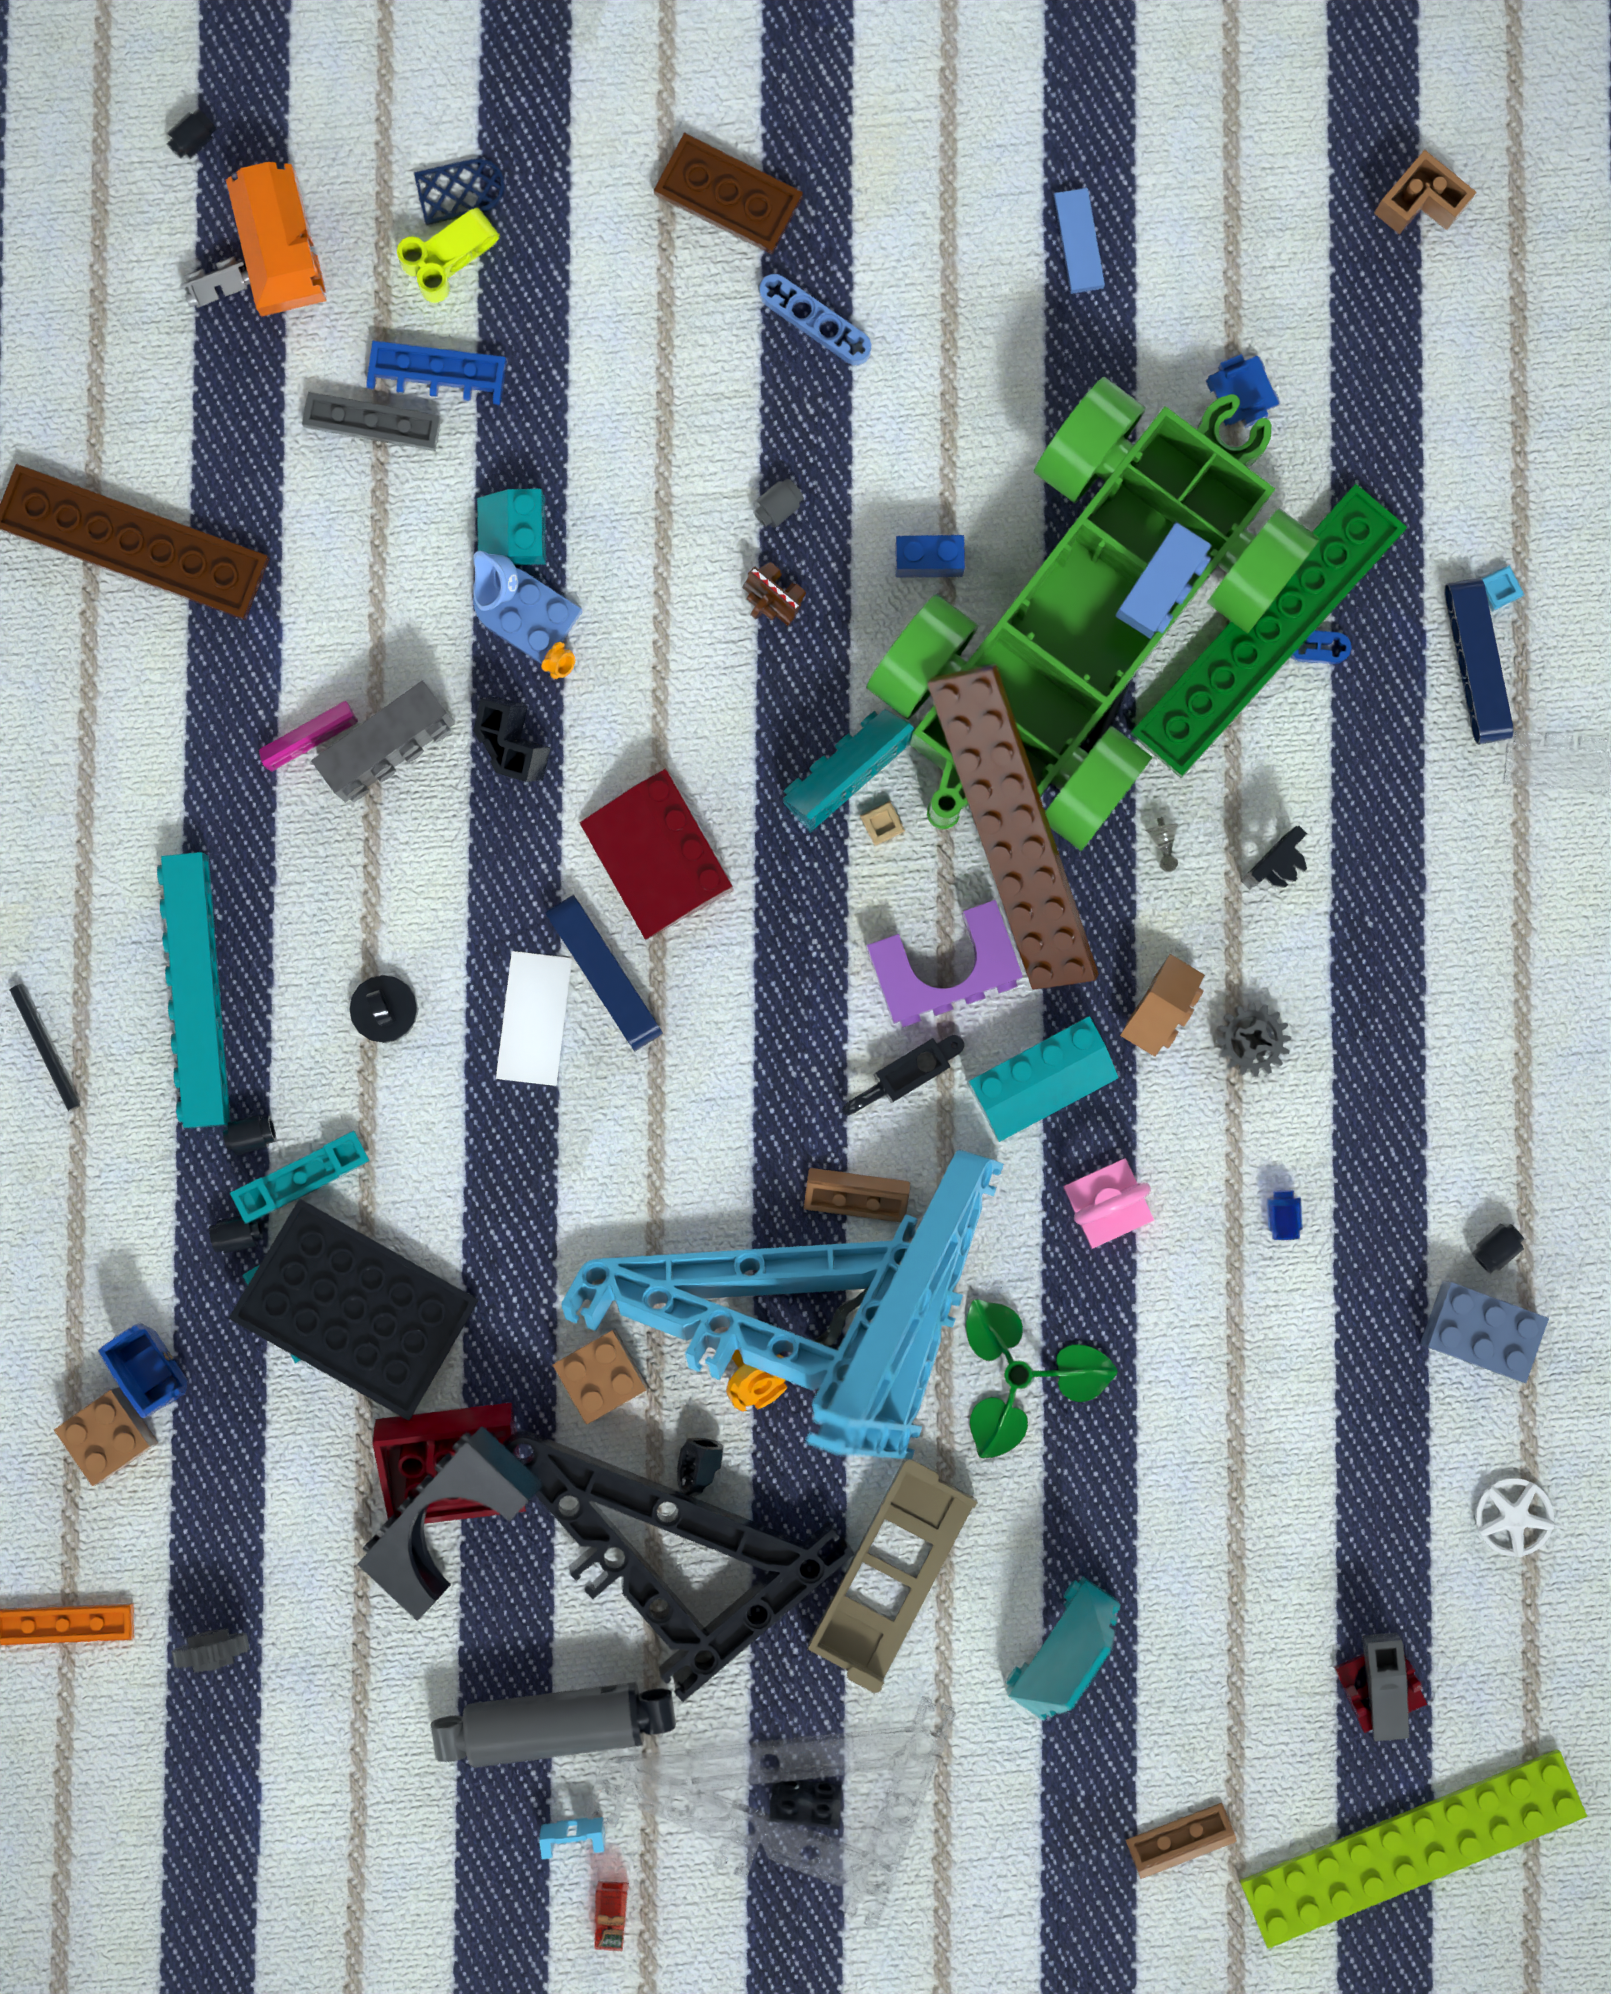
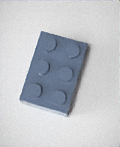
[1420,1281,1549,1383]

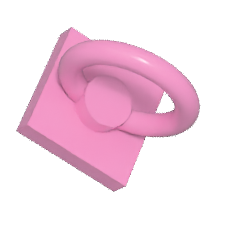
[1063,1158,1154,1249]

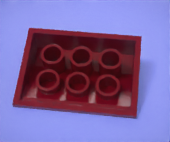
[579,768,734,940]
[372,1402,526,1524]

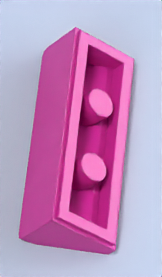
[259,701,358,771]

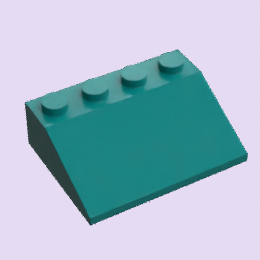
[783,709,914,833]

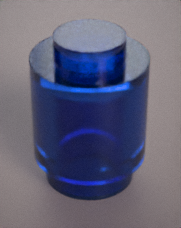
[1267,1190,1303,1240]

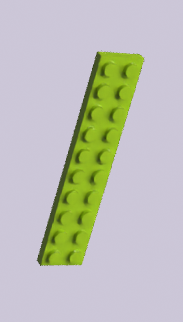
[1239,1749,1588,1949]

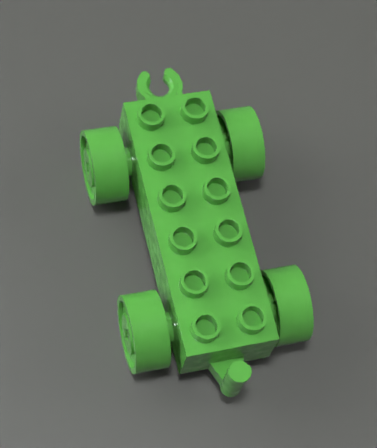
[866,377,1320,851]

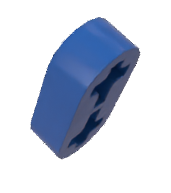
[1291,630,1351,664]

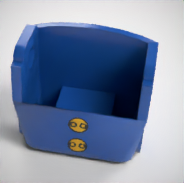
[98,1323,188,1418]

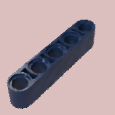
[1445,577,1514,745]
[545,894,663,1052]

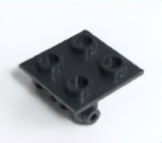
[769,1777,842,1830]

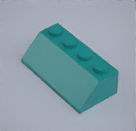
[966,1016,1119,1142]

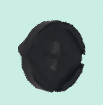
[349,975,419,1043]

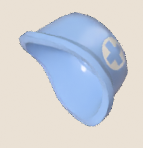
[473,551,518,611]

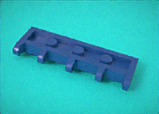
[367,341,507,405]

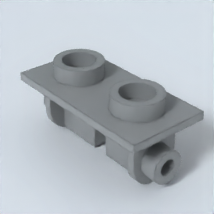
[180,256,250,308]

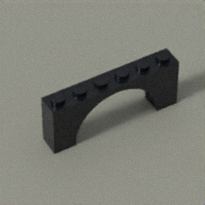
[357,1426,544,1621]

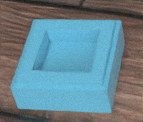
[1482,565,1524,612]

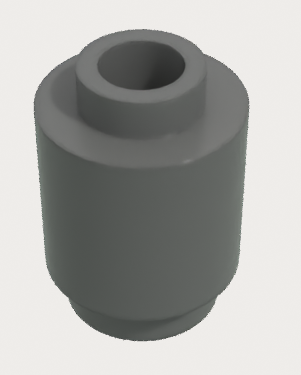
[753,479,804,528]

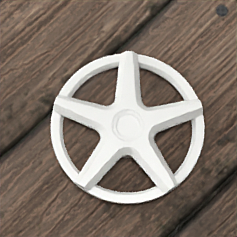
[1476,1478,1554,1557]

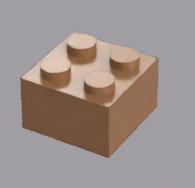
[553,1328,649,1425]
[54,1387,158,1487]

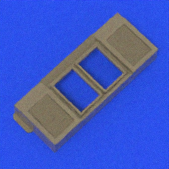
[808,1459,978,1693]

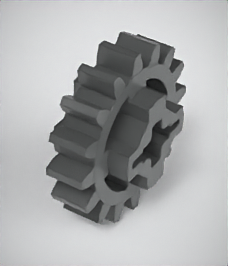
[1215,1003,1291,1077]
[171,1628,250,1673]

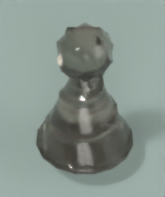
[1145,817,1178,872]

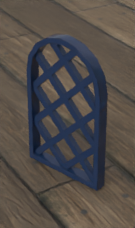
[414,159,505,226]

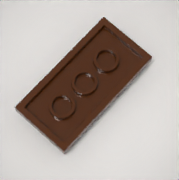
[653,132,803,255]

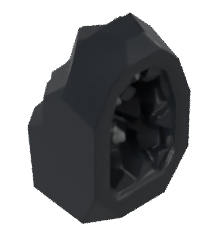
[677,1438,724,1496]

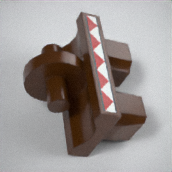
[742,562,806,626]

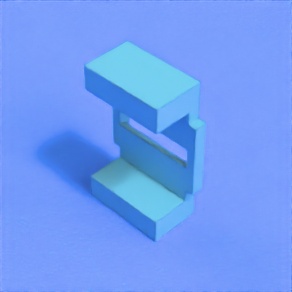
[539,1817,606,1859]

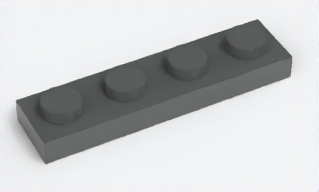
[302,392,442,452]

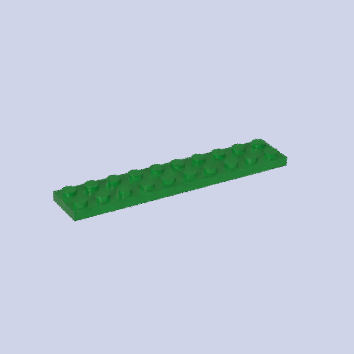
[1130,484,1407,778]

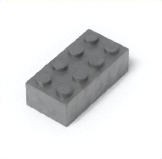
[311,680,455,803]

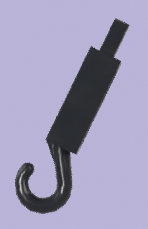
[842,1035,964,1116]

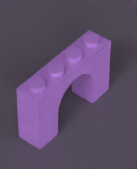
[866,900,1023,1028]

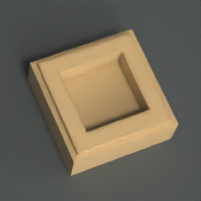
[860,801,905,847]

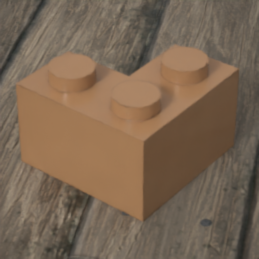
[1374,150,1477,234]
[1120,954,1205,1057]

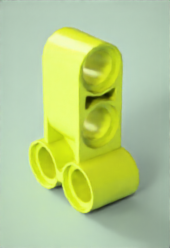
[397,208,500,303]

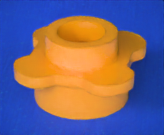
[541,642,575,679]

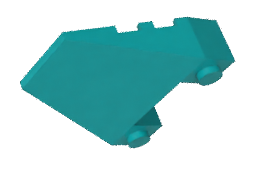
[1005,1576,1121,1720]

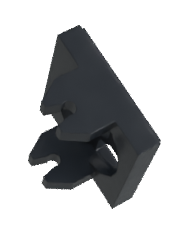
[1242,826,1308,890]

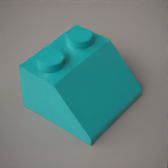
[477,489,546,565]

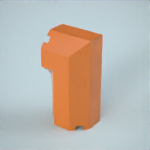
[226,162,327,317]

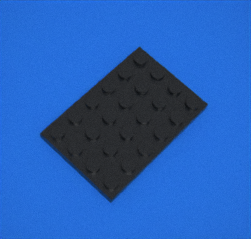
[228,1198,479,1421]

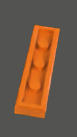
[0,1603,134,1645]

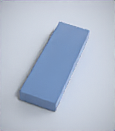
[1054,188,1105,294]

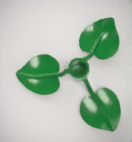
[966,1299,1118,1458]

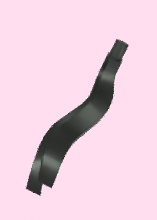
[814,1287,869,1347]

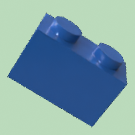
[895,535,965,578]

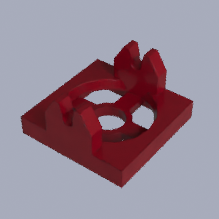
[1333,1654,1427,1733]

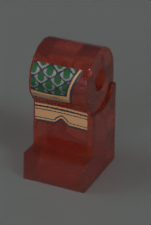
[595,1881,629,1951]

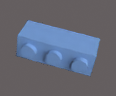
[1116,522,1211,639]

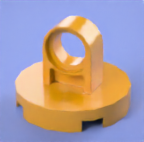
[726,1349,787,1411]

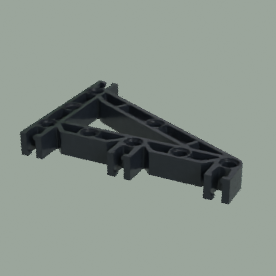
[501,1430,854,1702]

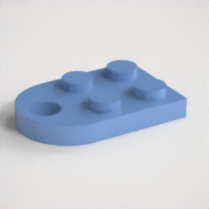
[473,568,583,665]

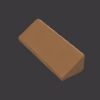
[804,1168,910,1223]
[1126,1802,1237,1879]

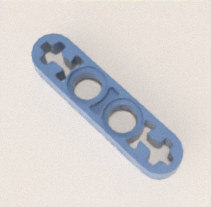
[760,274,871,365]

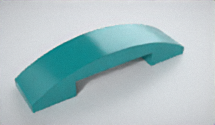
[230,1131,370,1224]

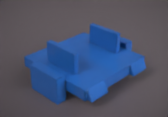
[1205,354,1281,428]

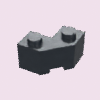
[473,697,551,782]

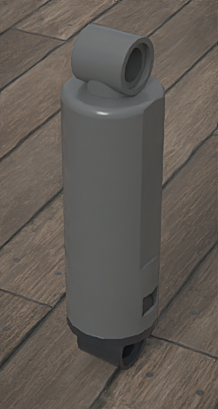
[430,1682,676,1768]

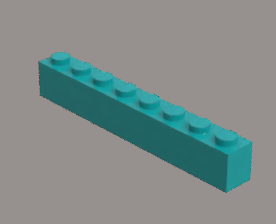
[157,852,231,1129]

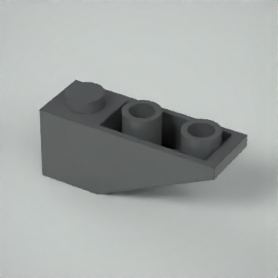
[1362,1633,1409,1741]

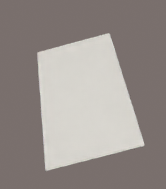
[496,951,572,1086]

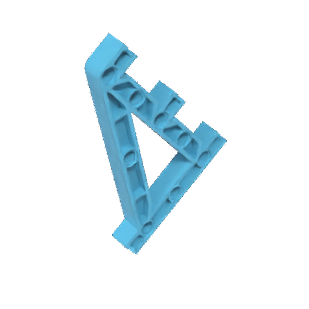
[806,1150,1004,1459]
[561,1214,918,1416]

